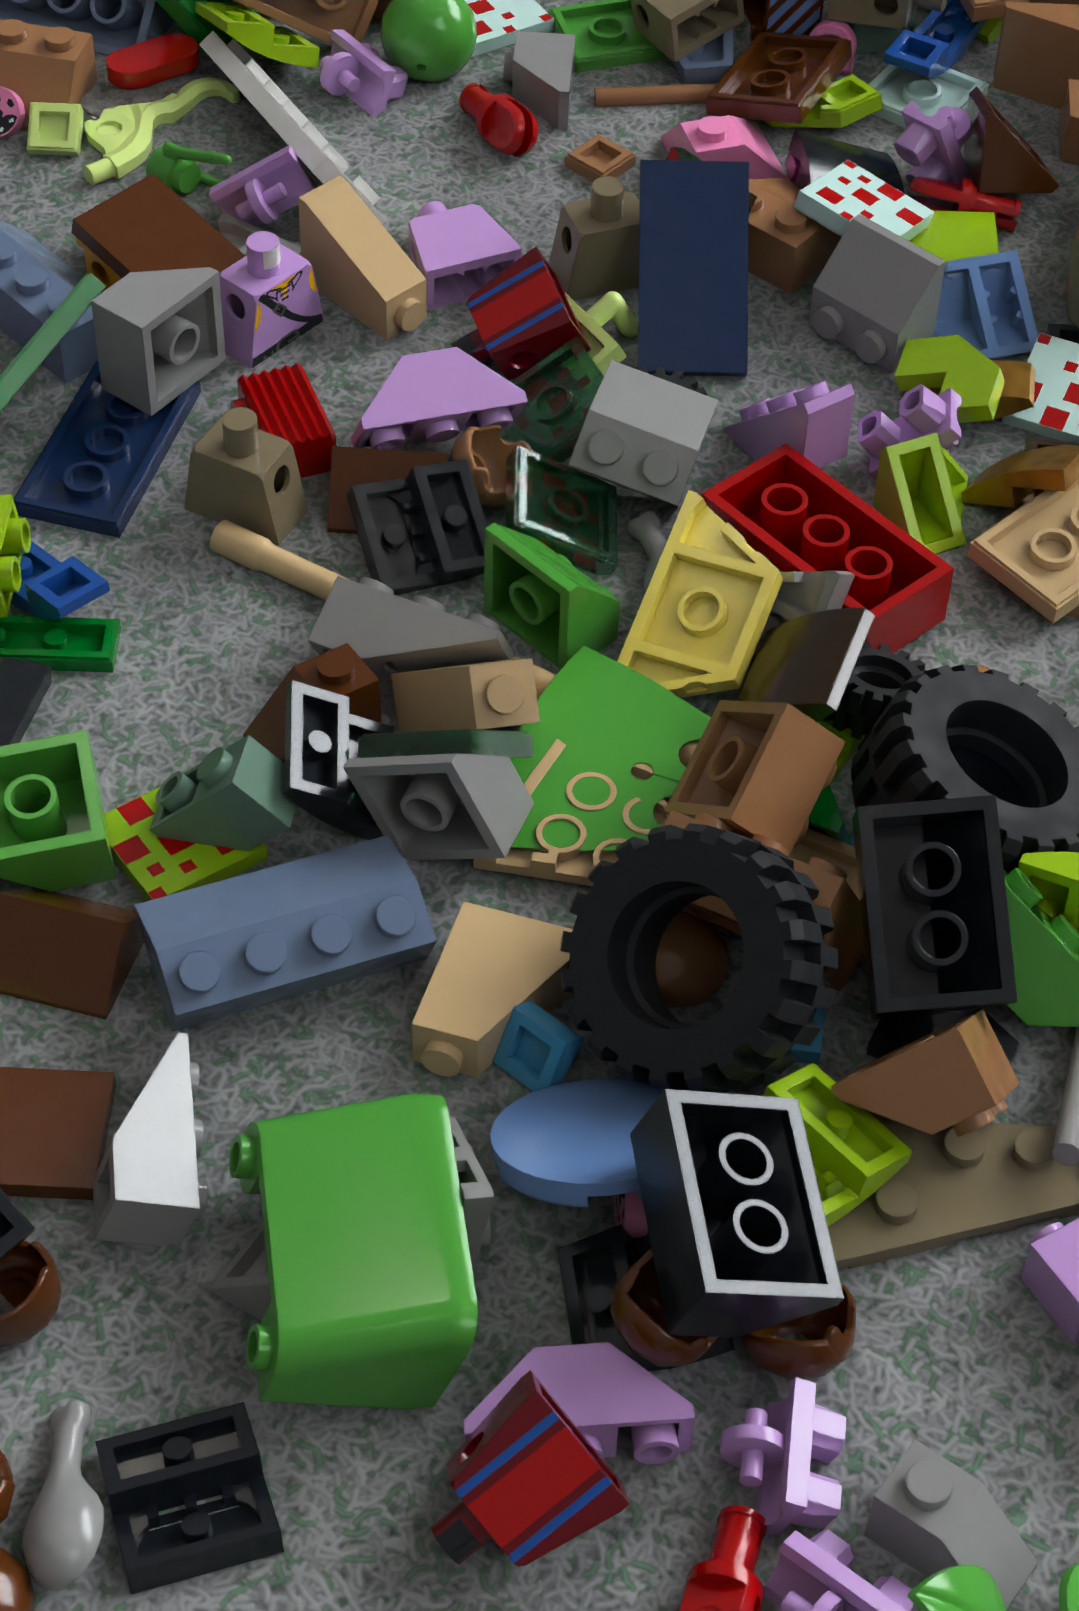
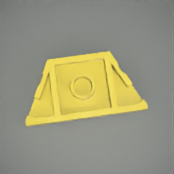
[617,490,783,698]

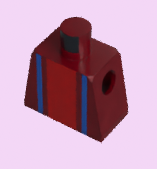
[451,247,591,380]
[430,1370,630,1567]

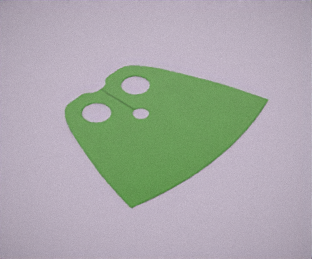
[507,646,711,851]

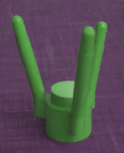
[146,141,232,194]

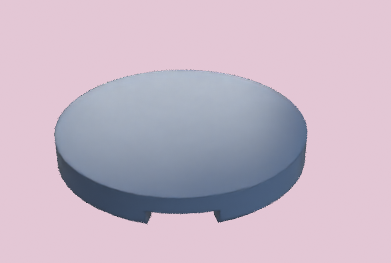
[490,1079,664,1208]

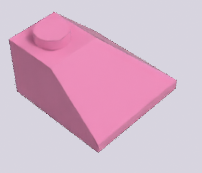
[661,115,788,179]

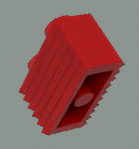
[231,363,337,478]

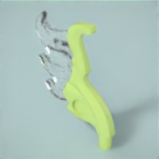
[82,74,240,186]

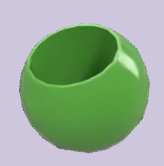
[380,0,477,83]

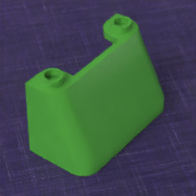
[229,1093,478,1409]

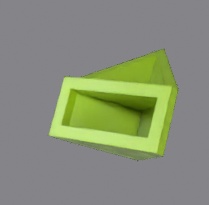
[873,432,968,554]

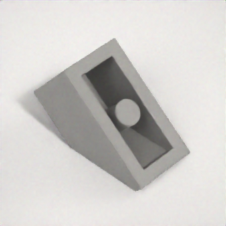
[503,31,575,130]
[864,1439,1038,1610]

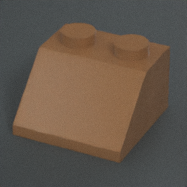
[0,19,97,131]
[664,700,845,856]
[831,1009,1020,1137]

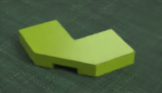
[763,74,882,128]
[894,335,1005,423]

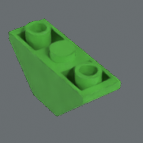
[1004,868,1079,1027]

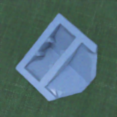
[934,250,1038,360]

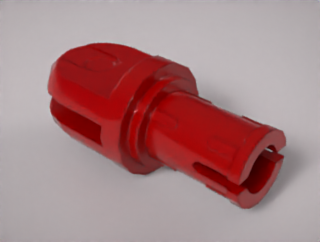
[459,83,539,156]
[908,176,1021,233]
[678,1505,767,1611]

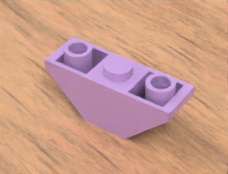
[351,347,528,450]
[723,380,855,468]
[464,1342,695,1464]

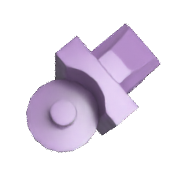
[320,29,408,116]
[893,101,973,184]
[209,145,317,226]
[858,384,961,478]
[719,1377,846,1535]
[764,1529,914,1611]

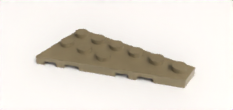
[828,1117,1079,1269]

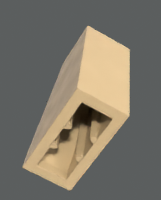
[298,176,427,340]
[390,658,540,735]
[412,901,573,1077]

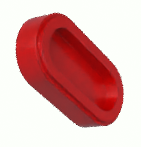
[106,34,200,90]

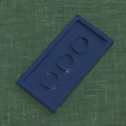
[637,160,749,377]
[14,361,201,538]

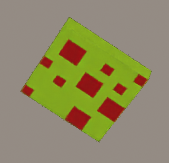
[105,786,268,901]

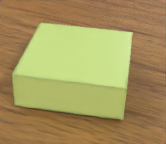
[26,102,84,156]

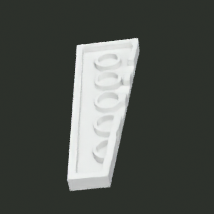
[199,31,387,225]

